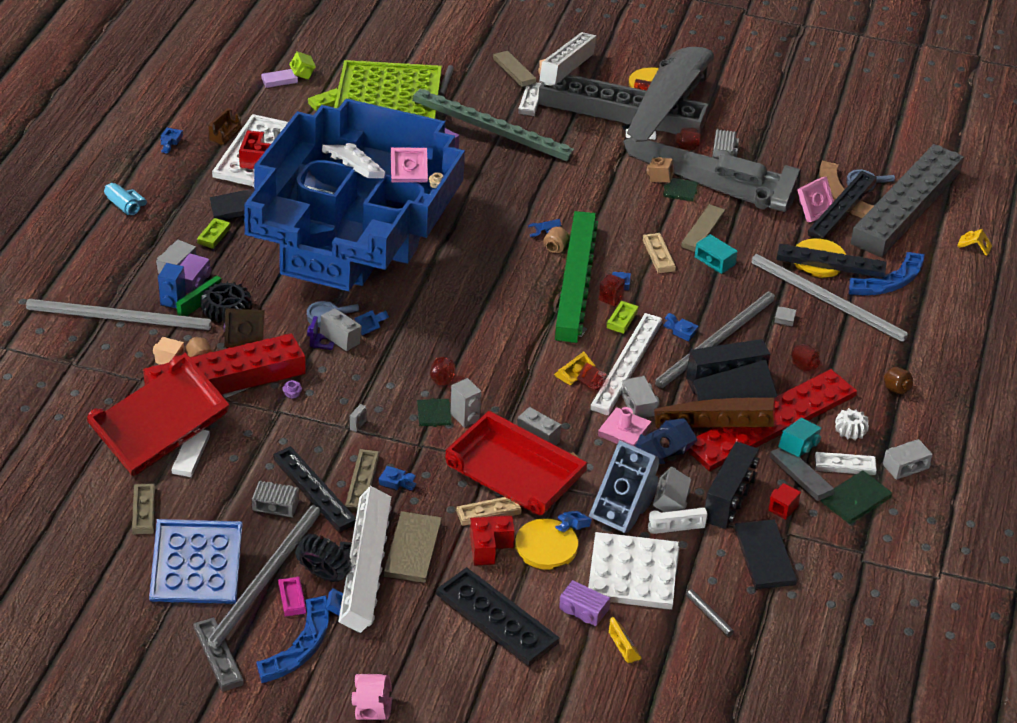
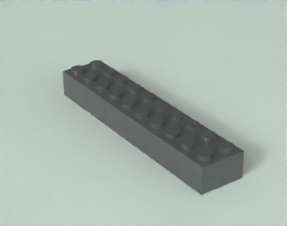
[538,74,708,139]
[851,144,964,258]

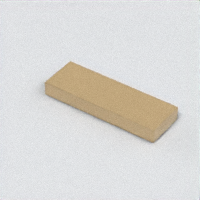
[643,233,676,273]
[456,497,522,526]

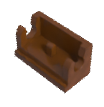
[208,108,242,145]

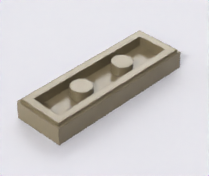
[132,484,155,534]

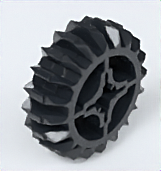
[201,281,252,324]
[295,534,352,582]

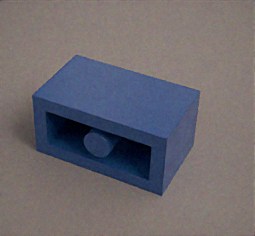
[158,263,186,309]

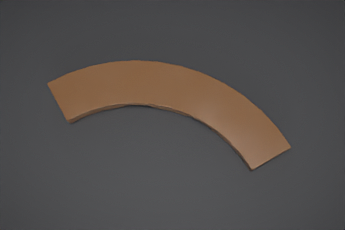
[819,160,874,218]

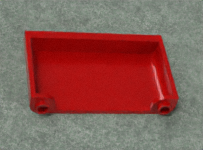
[87,352,230,476]
[445,411,587,515]

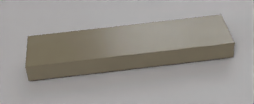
[493,51,536,87]
[681,204,725,252]
[345,449,380,513]

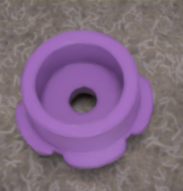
[283,380,302,398]

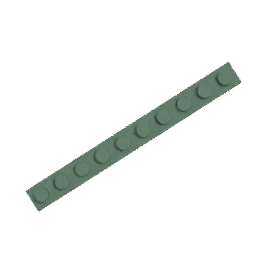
[412,89,574,161]

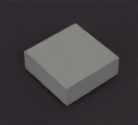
[774,306,796,326]
[350,404,367,432]

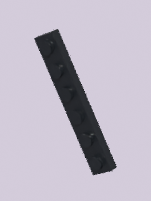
[808,171,877,240]
[776,244,887,278]
[273,446,356,533]

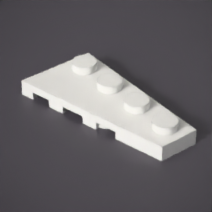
[322,143,385,178]

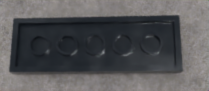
[436,567,560,666]

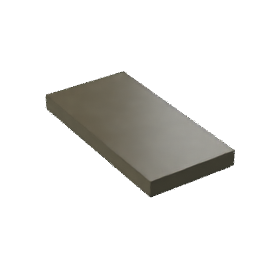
[384,511,442,583]

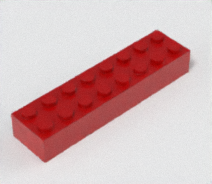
[143,333,306,394]

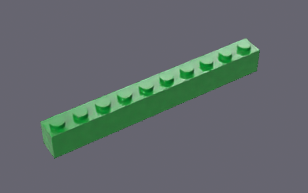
[555,211,598,343]

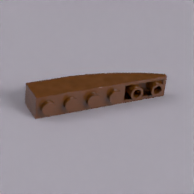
[654,398,775,428]

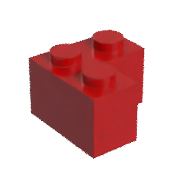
[239,130,271,169]
[470,516,514,566]

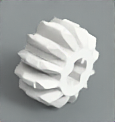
[835,408,869,441]

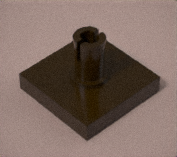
[224,308,265,347]

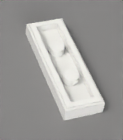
[518,82,541,116]
[172,430,210,477]
[815,452,877,475]

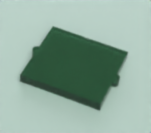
[663,178,698,202]
[417,398,452,427]

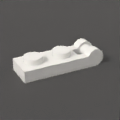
[648,508,707,534]

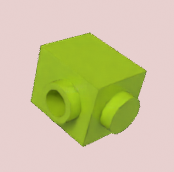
[289,51,316,80]

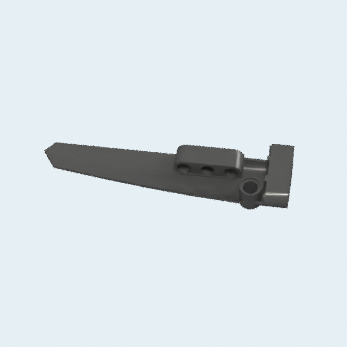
[627,47,714,142]
[623,137,801,212]

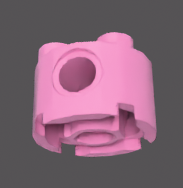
[352,674,392,720]

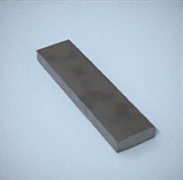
[770,448,834,501]
[193,617,244,692]

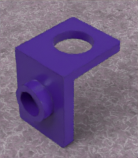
[307,316,335,350]

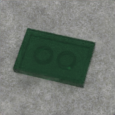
[820,470,892,524]

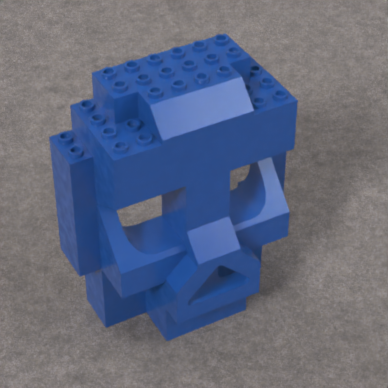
[244,99,465,291]

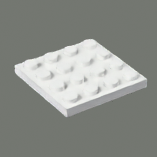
[588,532,678,609]

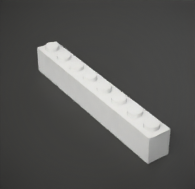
[539,32,597,86]
[338,486,392,633]

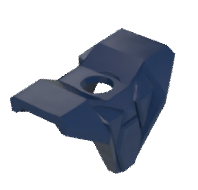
[635,419,697,464]

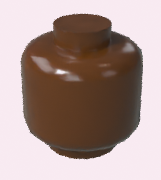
[884,367,913,394]

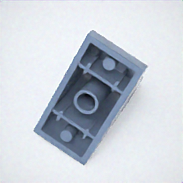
[589,440,659,533]

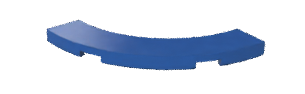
[849,252,925,295]
[256,596,329,683]

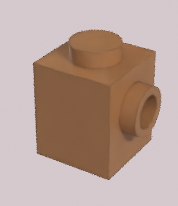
[647,157,674,183]

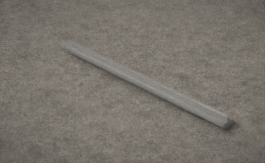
[752,254,908,342]
[655,292,775,389]
[26,299,212,330]
[208,505,320,648]

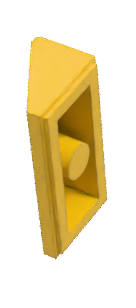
[554,351,596,385]
[609,617,641,663]

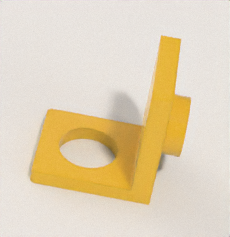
[957,229,992,256]

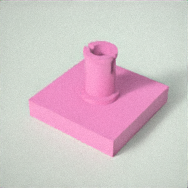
[391,148,428,182]
[797,177,834,222]
[598,407,651,447]

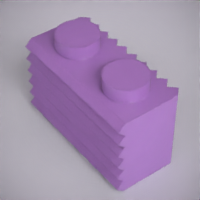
[559,580,610,626]

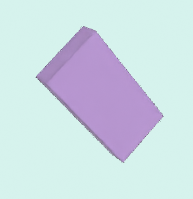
[262,69,298,88]

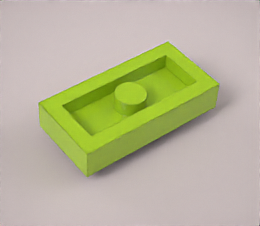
[308,88,338,111]
[197,218,231,249]
[607,301,638,334]

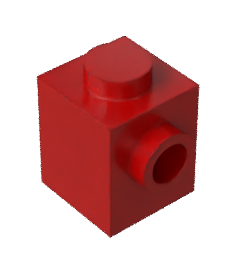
[768,483,801,520]

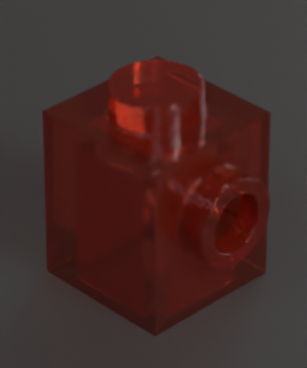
[599,273,625,306]

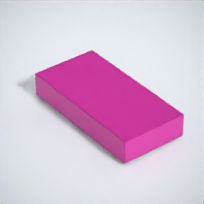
[278,577,306,616]

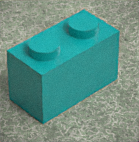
[695,234,738,274]
[778,418,821,457]

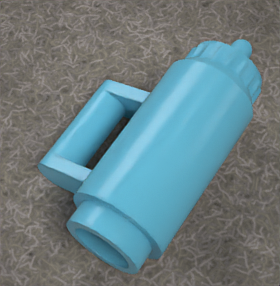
[104,183,147,215]

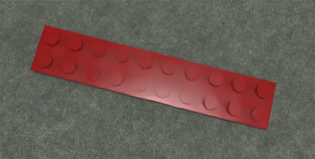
[687,369,857,471]

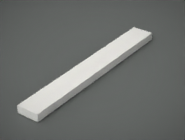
[590,313,662,416]

